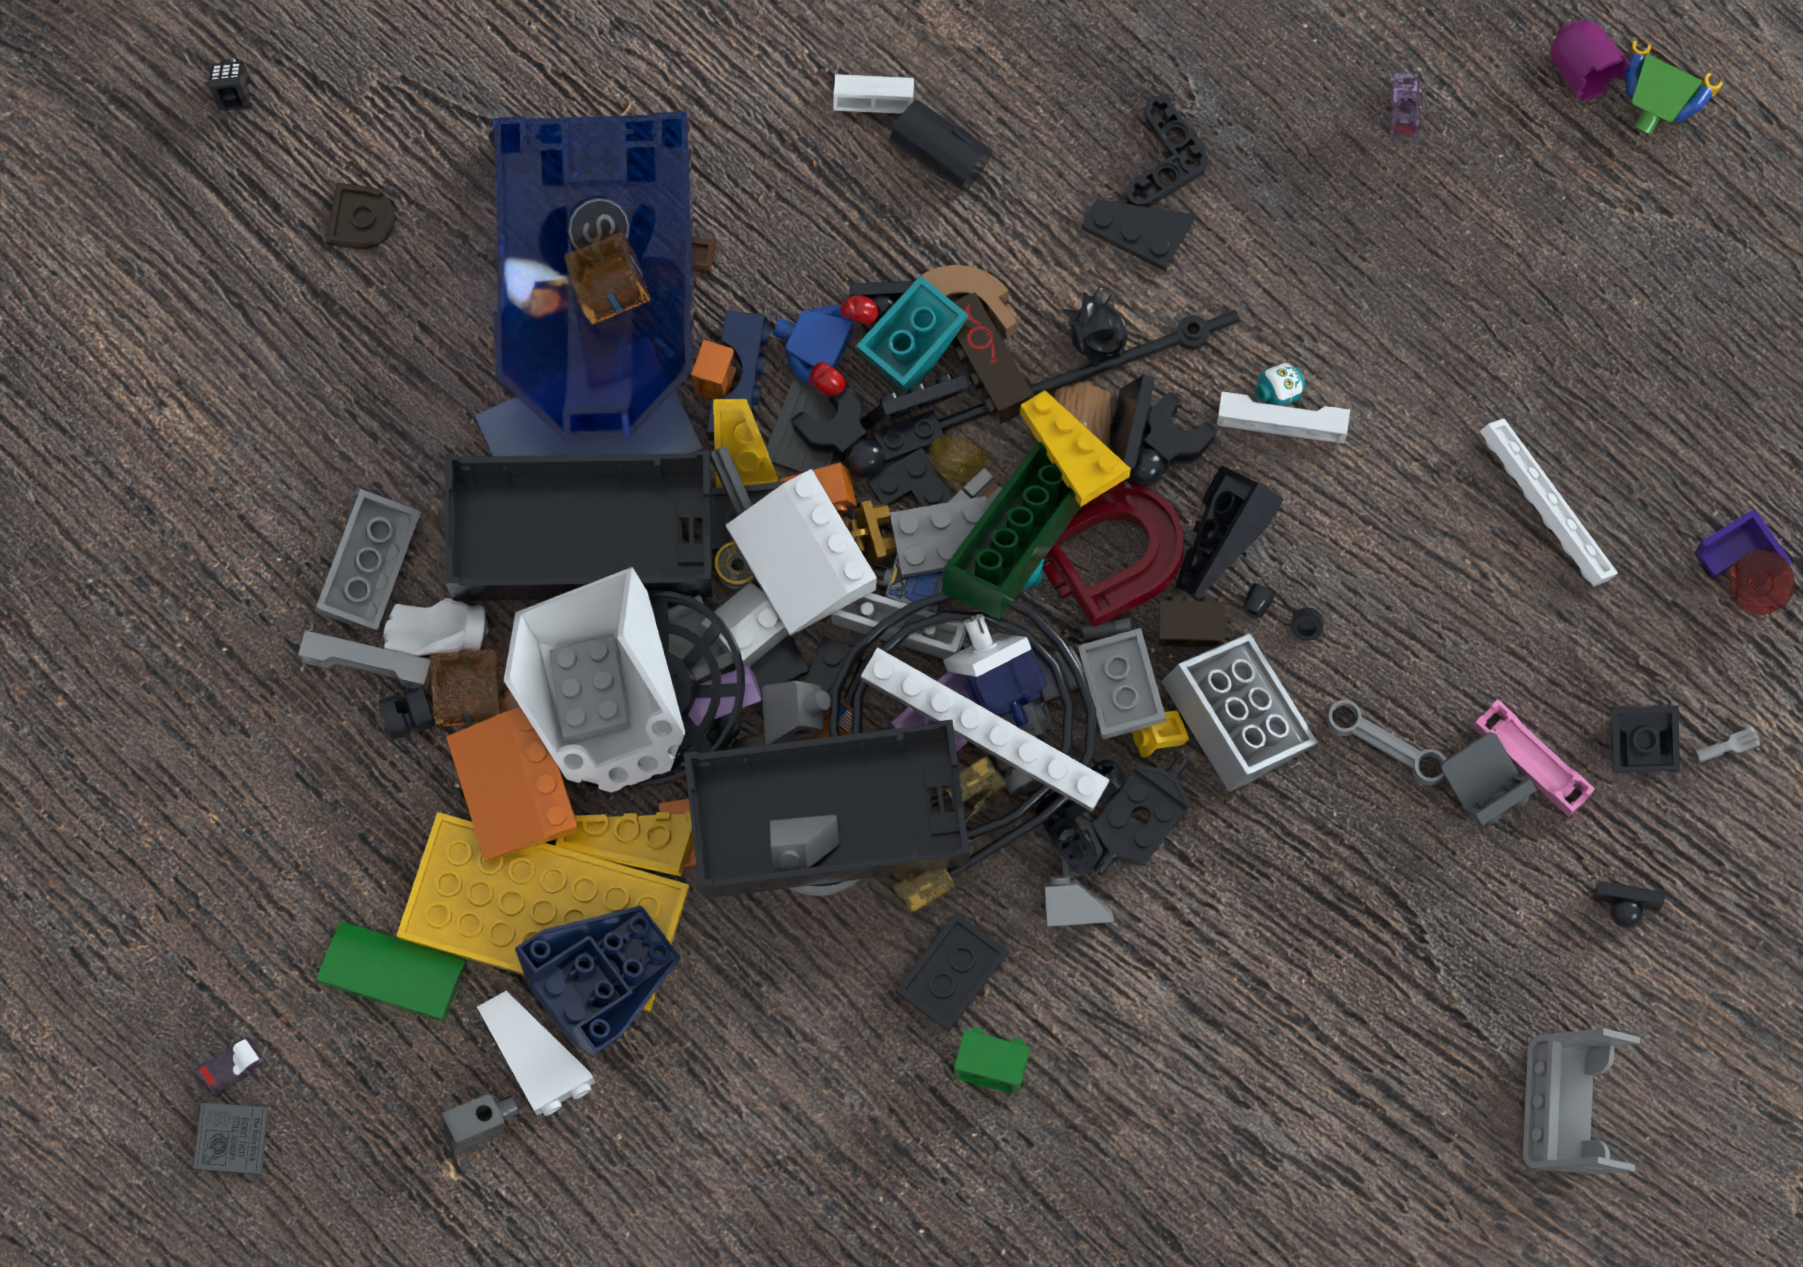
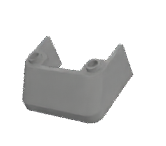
[1523,1028,1640,1174]

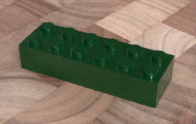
[941,441,1081,620]

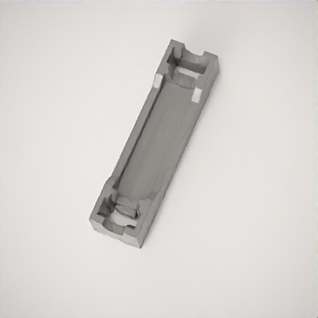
[298,630,435,692]

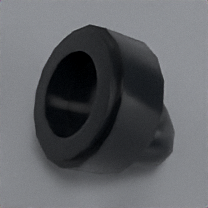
[1291,607,1324,641]

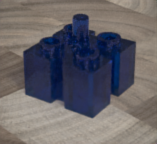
[962,649,1049,727]

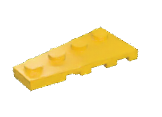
[1020,390,1131,507]
[555,811,693,876]

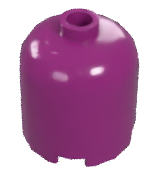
[1550,20,1630,101]

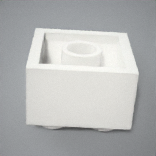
[701,582,789,667]

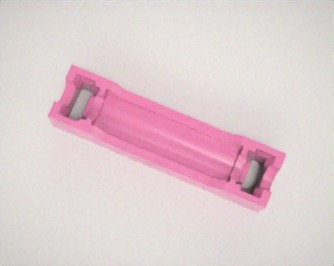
[1473,699,1595,817]

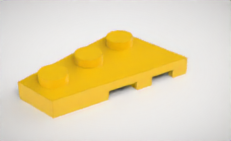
[713,399,780,488]

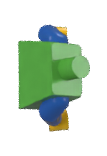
[1624,41,1723,135]

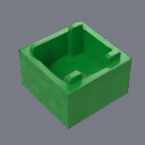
[954,1026,1030,1096]

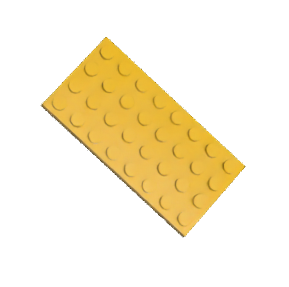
[396,812,690,1012]

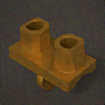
[849,500,896,566]

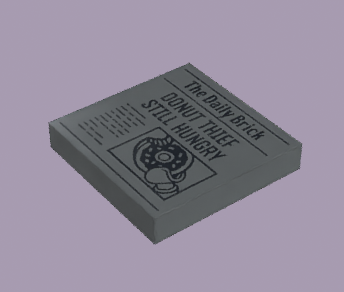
[193,1102,269,1175]

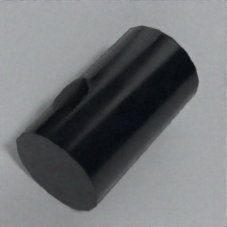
[889,100,992,192]

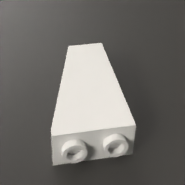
[477,991,596,1116]

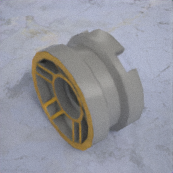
[715,541,757,591]

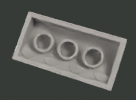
[314,489,421,631]

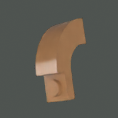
[919,265,1018,339]

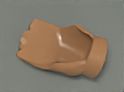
[1054,381,1111,448]

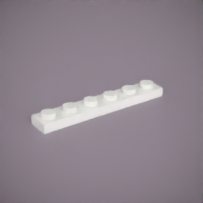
[1480,419,1618,586]

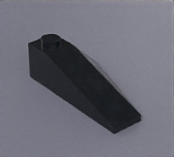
[1175,465,1284,599]

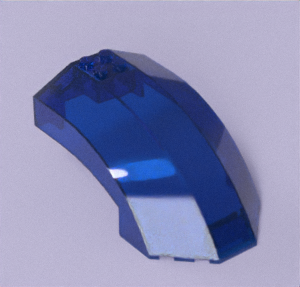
[494,112,694,441]

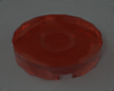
[1729,549,1795,615]

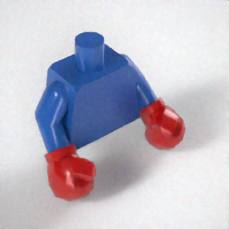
[773,295,878,396]

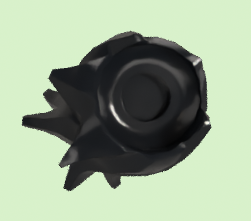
[1062,287,1128,366]

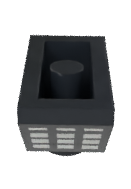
[208,59,250,111]

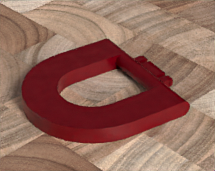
[1042,482,1184,627]

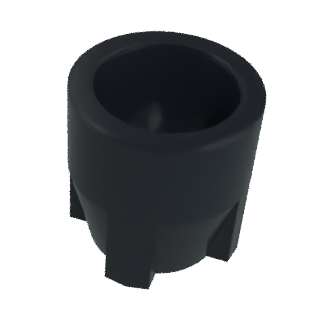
[1242,583,1275,618]

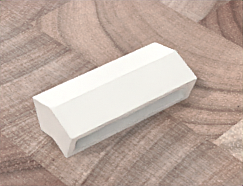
[833,74,914,114]

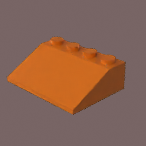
[446,707,580,862]

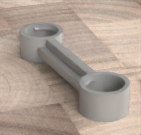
[1327,700,1446,786]

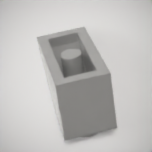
[770,815,840,872]
[1043,875,1114,927]

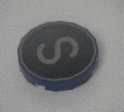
[566,195,630,259]

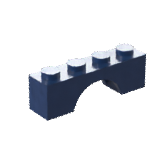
[707,310,770,442]

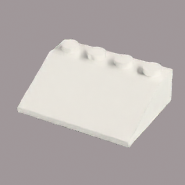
[726,469,877,636]

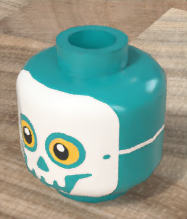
[1255,363,1305,407]

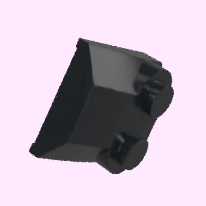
[1609,705,1680,773]

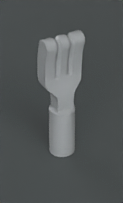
[1694,727,1760,763]

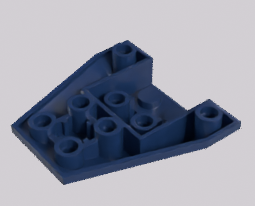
[515,905,681,1055]

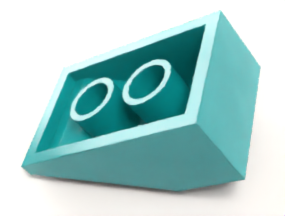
[856,275,969,395]

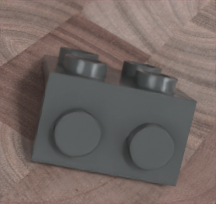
[1440,732,1537,825]

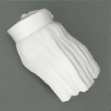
[383,598,489,657]

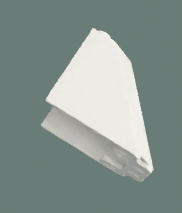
[504,567,685,793]

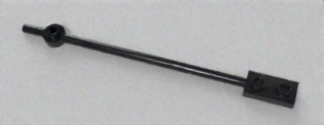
[873,310,1240,464]

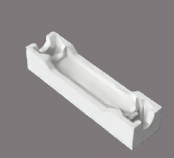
[1217,392,1350,444]

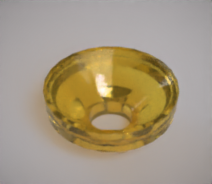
[930,436,988,481]

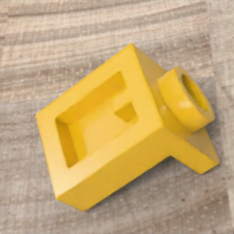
[1132,710,1189,758]

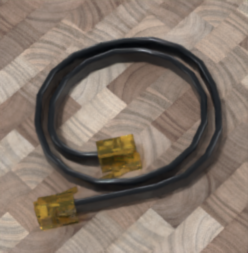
[829,592,1096,914]

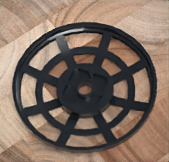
[633,590,745,787]

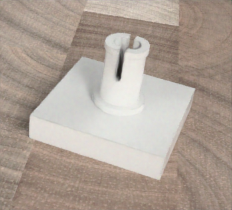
[943,614,1031,677]

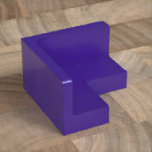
[1694,509,1791,589]

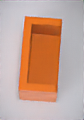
[691,340,737,400]

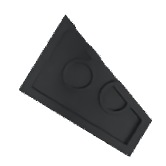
[1081,199,1195,272]

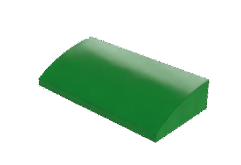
[316,921,466,1023]

